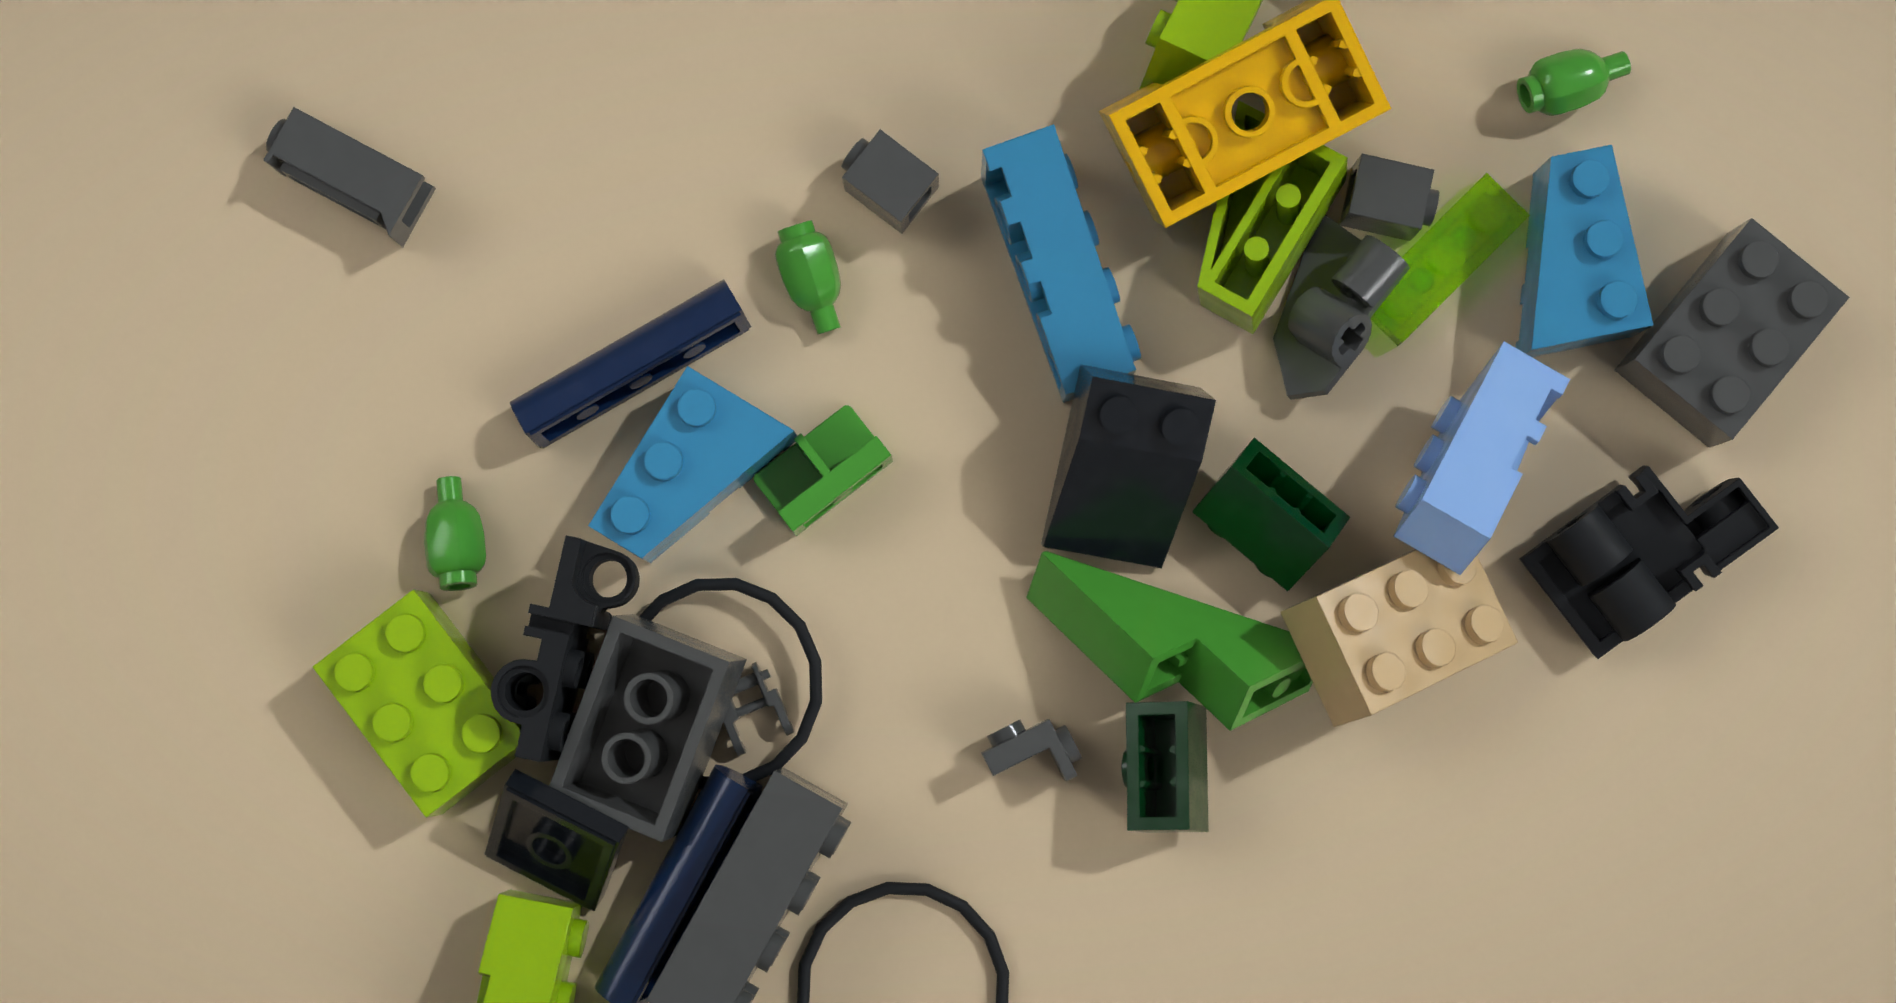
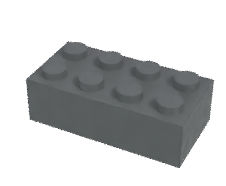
[646,768,851,1003]

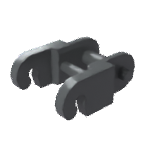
[724,662,794,756]

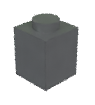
[841,129,939,234]
[1339,153,1439,241]

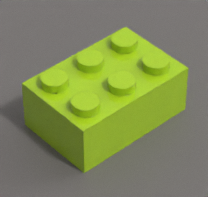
[313,589,522,818]

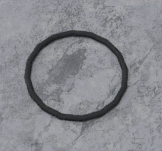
[640,578,822,789]
[797,882,1009,1003]

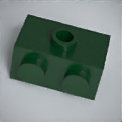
[1192,437,1350,592]
[1122,701,1209,833]

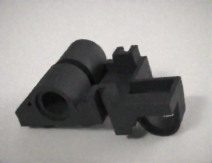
[1519,466,1779,659]
[491,535,640,762]

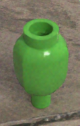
[1517,49,1631,116]
[775,220,841,334]
[424,476,486,591]

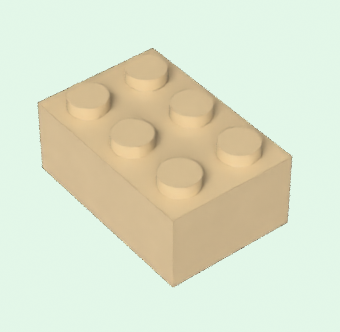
[1280,549,1518,727]

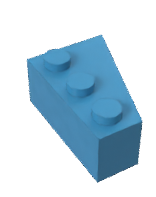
[1515,145,1654,357]
[588,366,797,563]

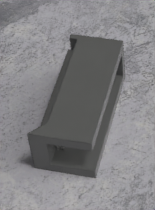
[264,107,436,247]

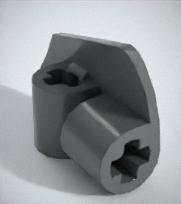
[1273,215,1410,400]

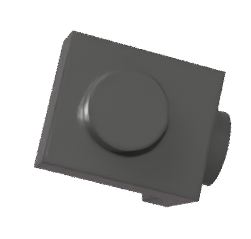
[981,719,1082,781]

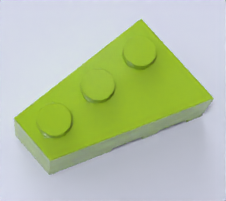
[1139,0,1263,89]
[1197,100,1348,334]
[477,889,589,1003]

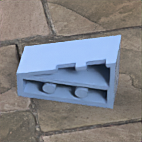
[1394,341,1570,575]

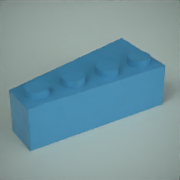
[981,124,1141,403]

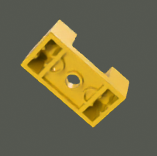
[1098,0,1391,228]

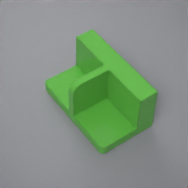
[754,405,893,536]

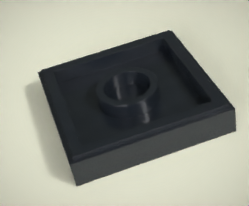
[484,769,629,911]

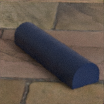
[510,279,751,448]
[595,765,763,1003]

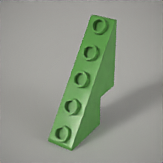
[1026,551,1313,731]

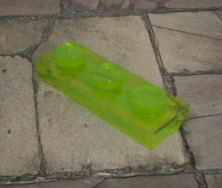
[1370,173,1530,346]

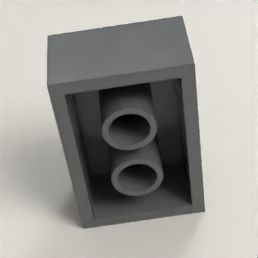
[1615,218,1850,448]
[549,614,747,842]

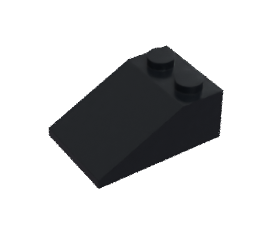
[1041,365,1216,568]

